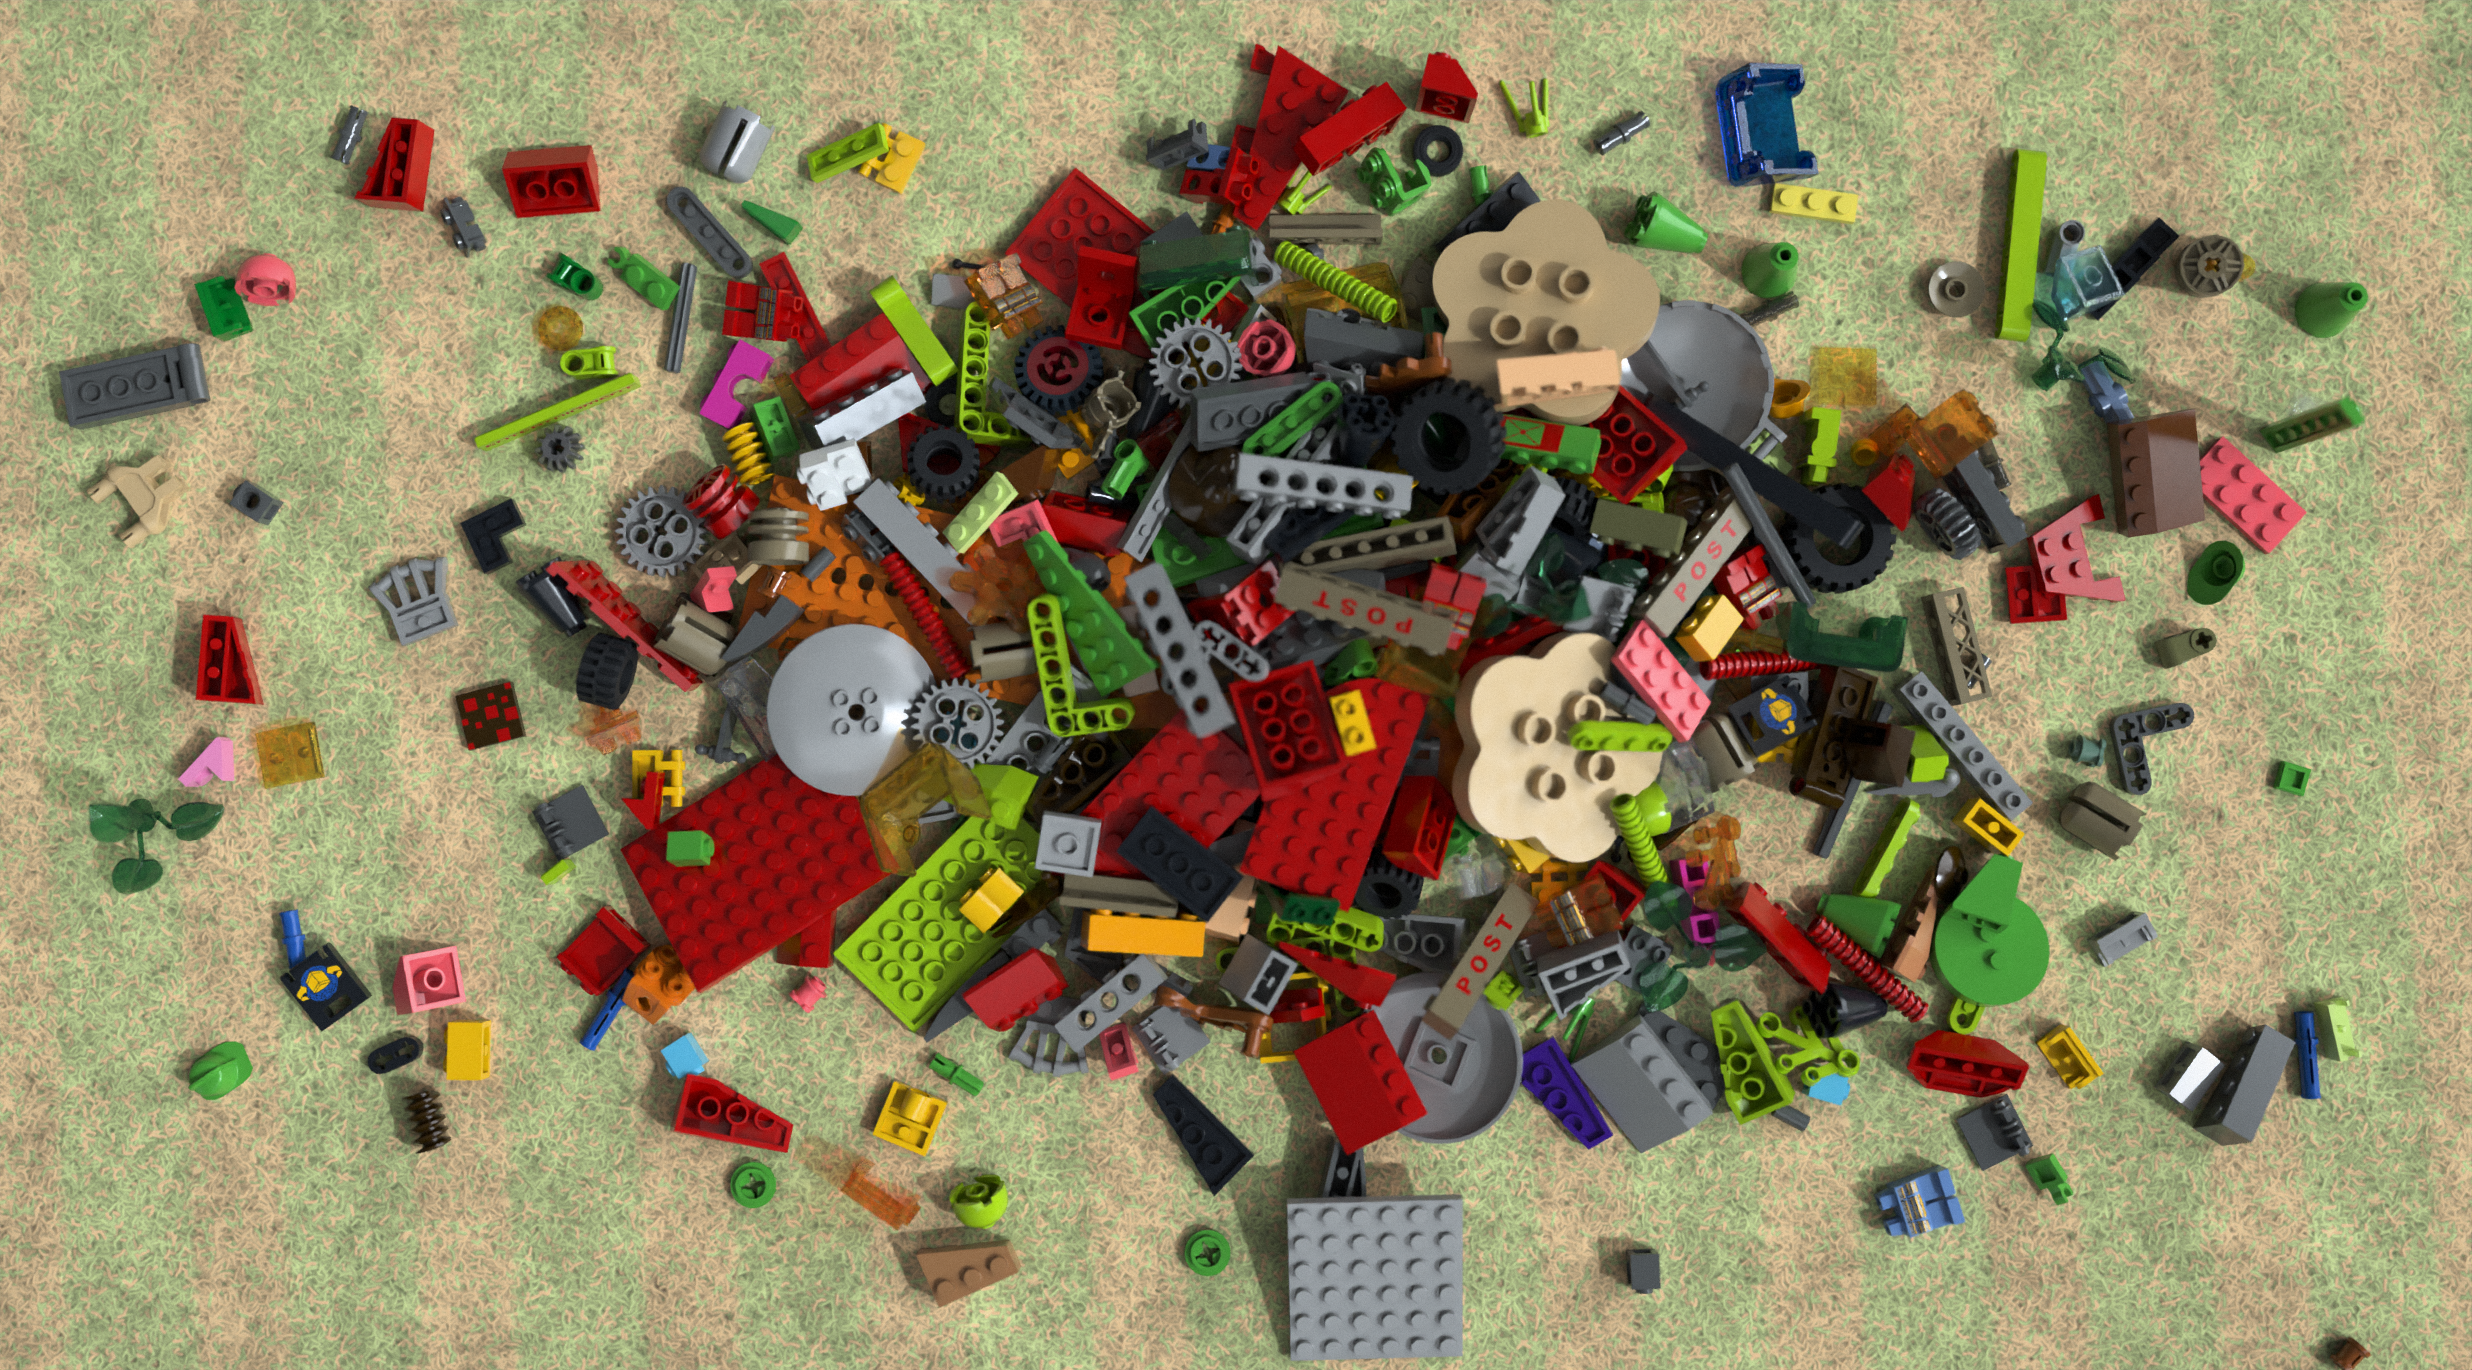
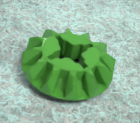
[730,1162,777,1208]
[1185,1229,1231,1276]

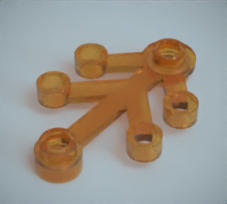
[1686,815,1741,910]

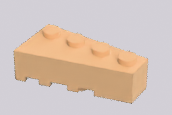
[1497,347,1620,408]
[1205,818,1259,945]

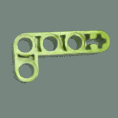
[869,275,959,387]
[1266,907,1384,952]

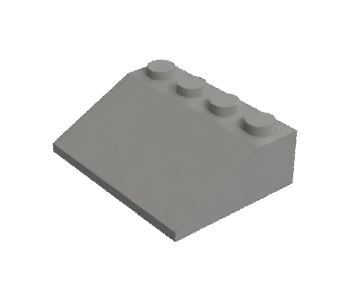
[1571,1014,1713,1153]

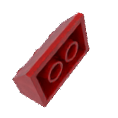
[1415,52,1478,124]
[502,145,601,218]
[1862,451,1916,532]
[1042,490,1133,557]
[1383,776,1457,881]
[776,909,837,968]
[962,948,1069,1032]

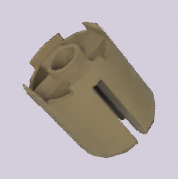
[653,597,737,675]
[967,618,1038,684]
[1682,712,1761,794]
[2059,781,2147,861]

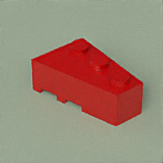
[354,118,435,212]

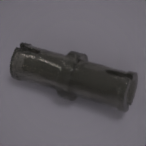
[1740,291,1799,327]

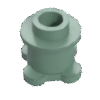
[2068,735,2106,768]

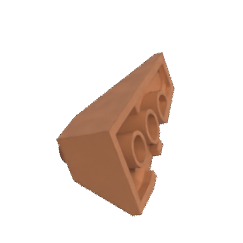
[1879,865,1938,983]

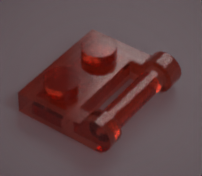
[1135,411,1184,472]

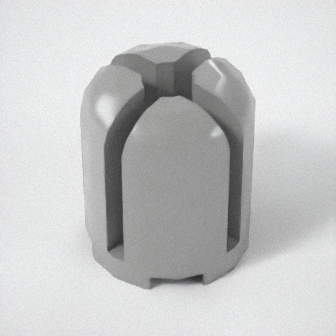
[700,101,775,183]

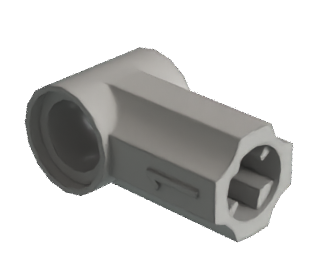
[2042,220,2085,280]

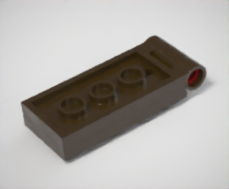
[1789,660,1878,810]

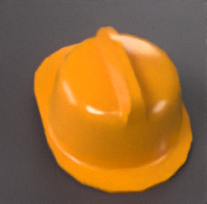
[1769,378,1811,419]

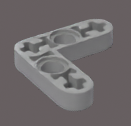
[1161,621,1269,695]

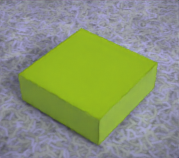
[540,859,576,885]

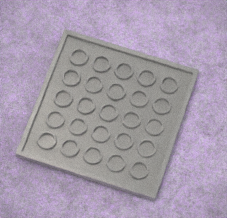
[1287,1194,1463,1361]

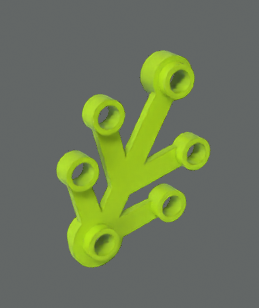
[1755,1006,1860,1086]

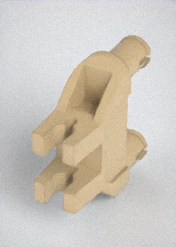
[86,455,190,549]

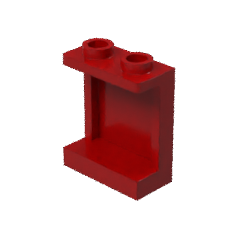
[556,905,651,996]

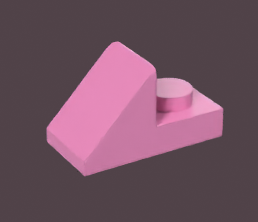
[178,737,234,787]

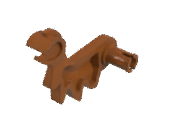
[1365,333,1452,411]
[1152,985,1274,1058]

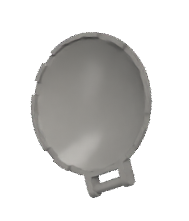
[1620,300,1787,471]

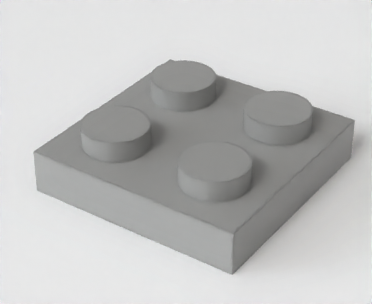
[1035,811,1102,877]

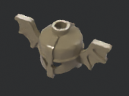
[1084,364,1141,460]

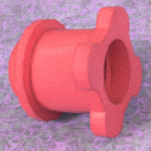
[789,976,827,1013]

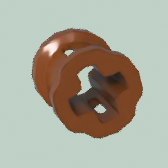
[757,565,792,600]
[2330,1336,2371,1370]

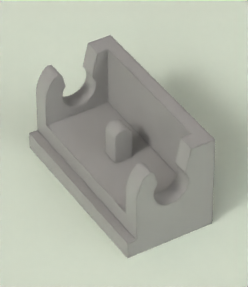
[2087,911,2158,967]
[2155,1041,2225,1111]

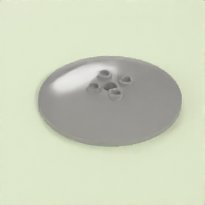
[766,624,940,796]
[1362,971,1523,1144]

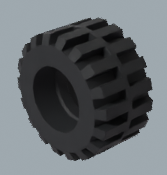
[907,425,980,504]
[1550,477,1599,543]
[576,632,638,710]
[1353,844,1424,920]

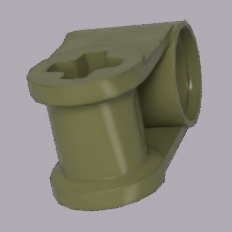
[2154,628,2217,669]

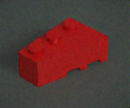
[196,614,264,705]

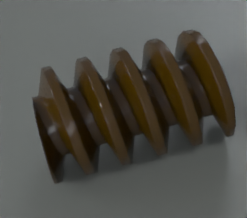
[401,1090,451,1154]

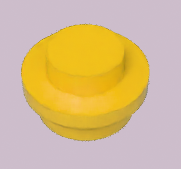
[1850,439,1879,466]

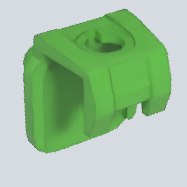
[1357,147,1431,217]

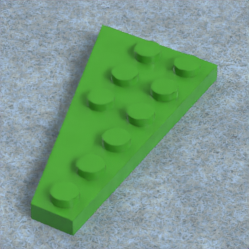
[1022,530,1161,697]

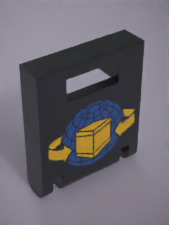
[1727,675,1818,759]
[280,942,372,1032]

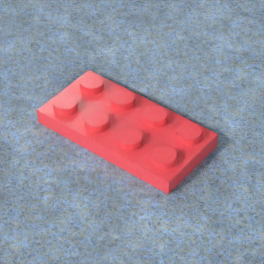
[2200,436,2307,554]
[1611,619,1711,743]

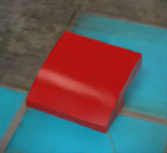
[2005,565,2067,624]

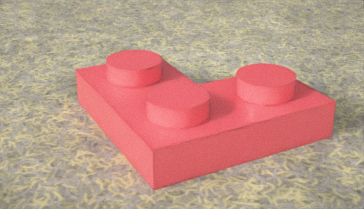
[989,499,1059,547]

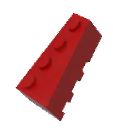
[1293,81,1407,177]

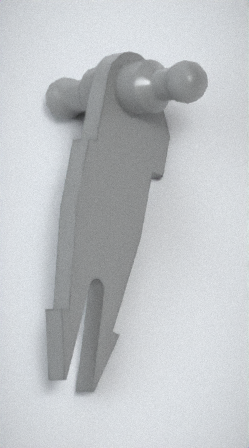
[1865,769,1960,798]

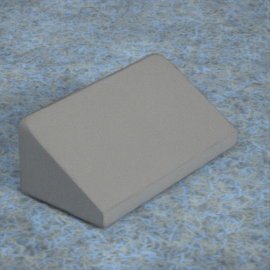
[931,273,991,309]

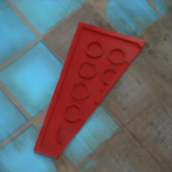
[1233,45,1349,232]
[546,560,703,692]

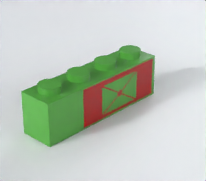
[1500,414,1601,474]

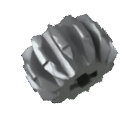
[534,424,585,473]

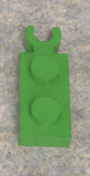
[607,246,680,310]

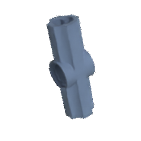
[2075,357,2134,424]

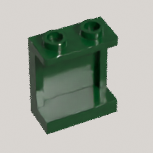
[1257,878,1341,926]

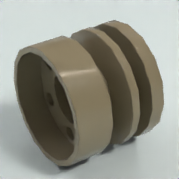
[2174,235,2244,298]
[748,508,809,565]

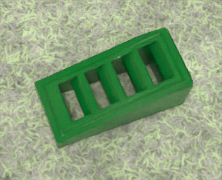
[741,200,803,245]

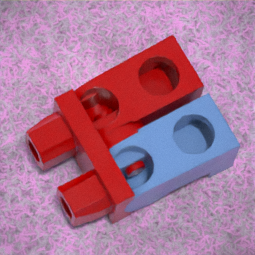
[1179,144,1261,207]

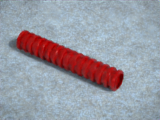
[879,551,973,681]
[1699,644,1832,680]
[1806,915,1928,1023]

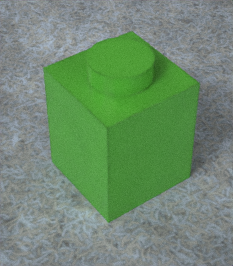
[667,831,714,867]

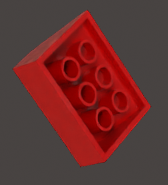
[789,312,933,410]
[1580,385,1687,505]
[1228,660,1348,802]
[1721,881,1832,993]
[1292,1009,1428,1155]

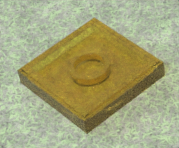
[1818,348,1877,406]

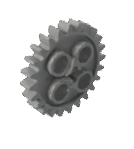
[1149,317,1242,410]
[615,485,710,578]
[910,678,1004,772]

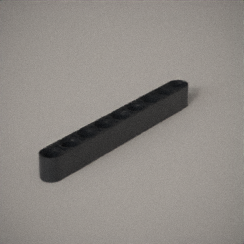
[1641,390,1865,549]

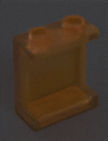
[1901,388,1999,479]
[840,1158,921,1230]

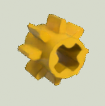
[893,473,925,506]

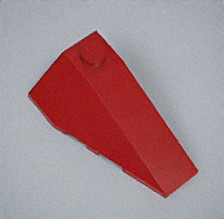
[1274,940,1396,1010]
[669,1074,793,1153]

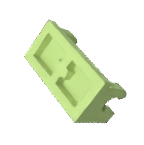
[2314,997,2361,1062]

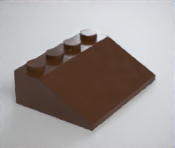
[2107,408,2205,538]

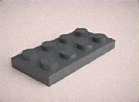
[1632,1001,1725,1110]

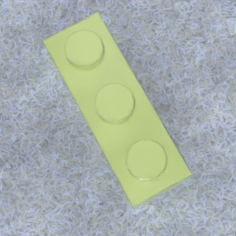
[943,472,1018,554]

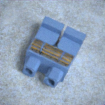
[1874,1165,1965,1238]

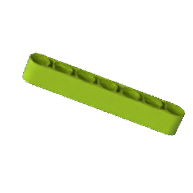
[1994,149,2047,342]

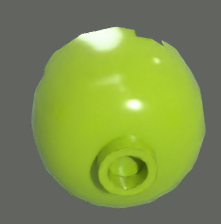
[1634,781,1671,837]
[949,1174,1009,1229]

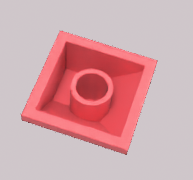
[392,946,466,1015]

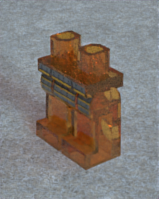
[964,252,1044,340]
[1535,872,1624,948]

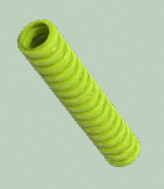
[1274,240,1397,323]
[1610,793,1678,914]

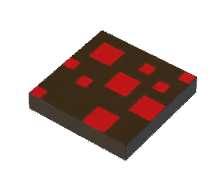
[455,682,526,751]

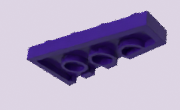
[1521,1035,1613,1150]

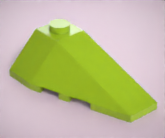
[914,761,1039,830]
[1711,999,1795,1125]

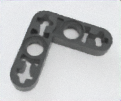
[2109,703,2194,795]

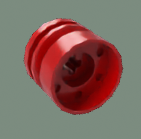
[682,463,760,540]

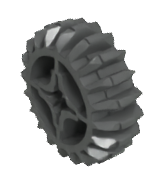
[1913,488,1982,560]

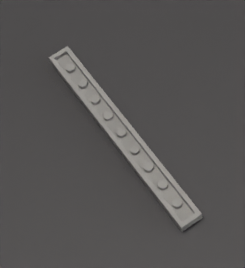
[1117,303,1277,562]

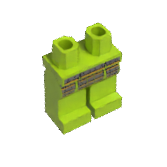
[1796,407,1842,487]

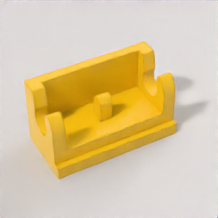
[2035,1024,2104,1089]

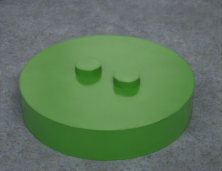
[1929,897,2050,1007]

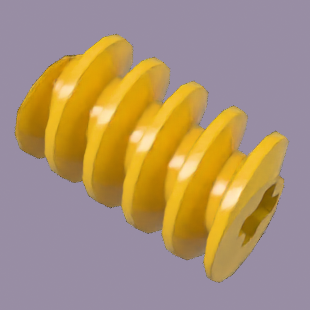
[722,422,775,485]

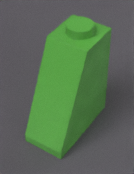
[1944,854,2023,934]

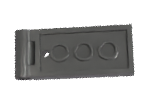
[59,343,210,430]
[1190,371,1329,452]
[1918,423,2028,554]
[1245,609,1389,674]

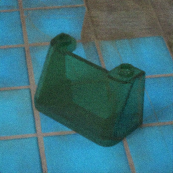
[1775,601,1908,672]

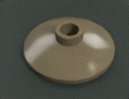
[1928,261,1985,318]

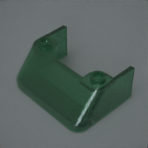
[1136,226,1259,301]

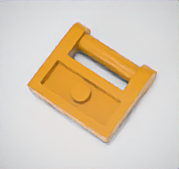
[1058,407,1098,480]

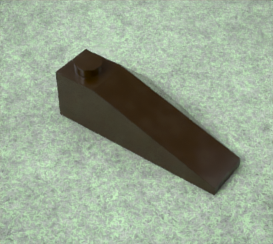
[1025,718,1134,828]

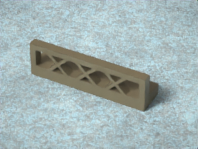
[1269,215,1383,245]
[1921,587,1993,706]
[1059,873,1179,917]

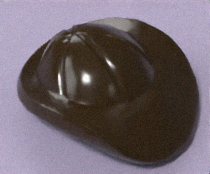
[1169,444,1270,538]
[1649,469,1738,556]

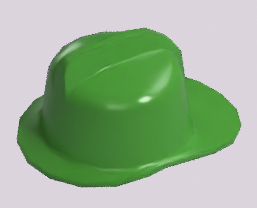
[2187,541,2245,605]
[188,1041,253,1100]

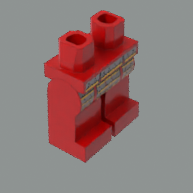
[722,280,803,342]
[1712,543,1782,632]
[1420,562,1487,650]

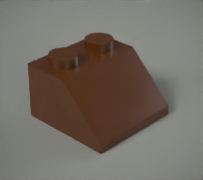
[999,445,1062,505]

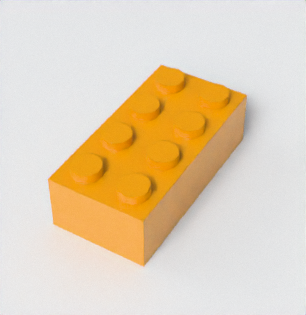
[1080,908,1205,957]

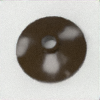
[1934,846,1968,903]

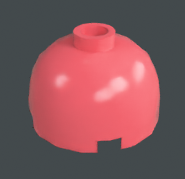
[234,253,296,306]
[1238,319,1296,378]

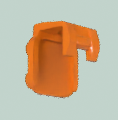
[622,945,695,1025]

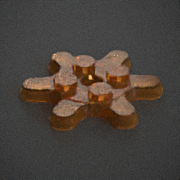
[949,544,1048,634]

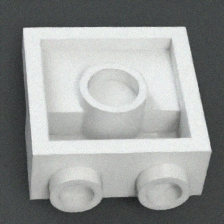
[796,439,873,511]

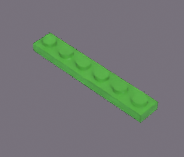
[2260,396,2366,453]

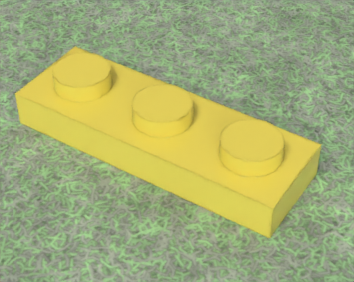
[1769,183,1858,224]

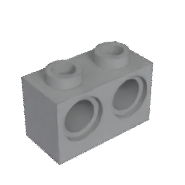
[1221,232,1282,303]

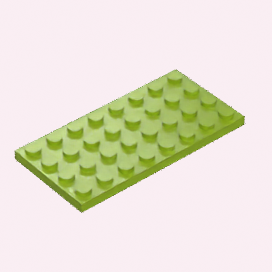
[833,814,1044,1033]

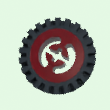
[1014,325,1104,416]

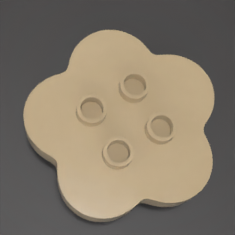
[1433,199,1660,426]
[1452,632,1665,862]

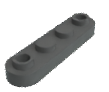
[667,187,753,279]

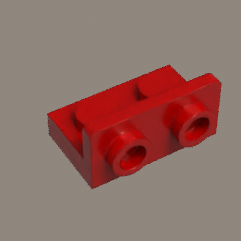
[1269,987,1326,1024]

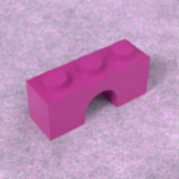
[699,339,774,430]
[1669,855,1723,945]

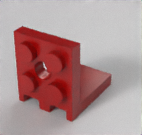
[1065,245,1137,351]
[1186,560,1295,651]

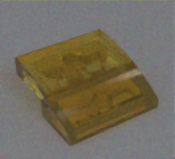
[255,722,325,789]

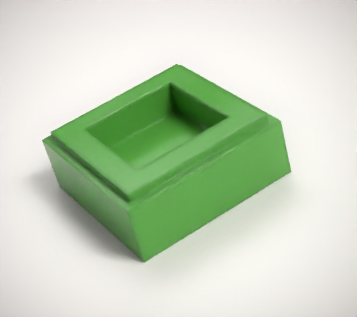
[2273,761,2311,796]

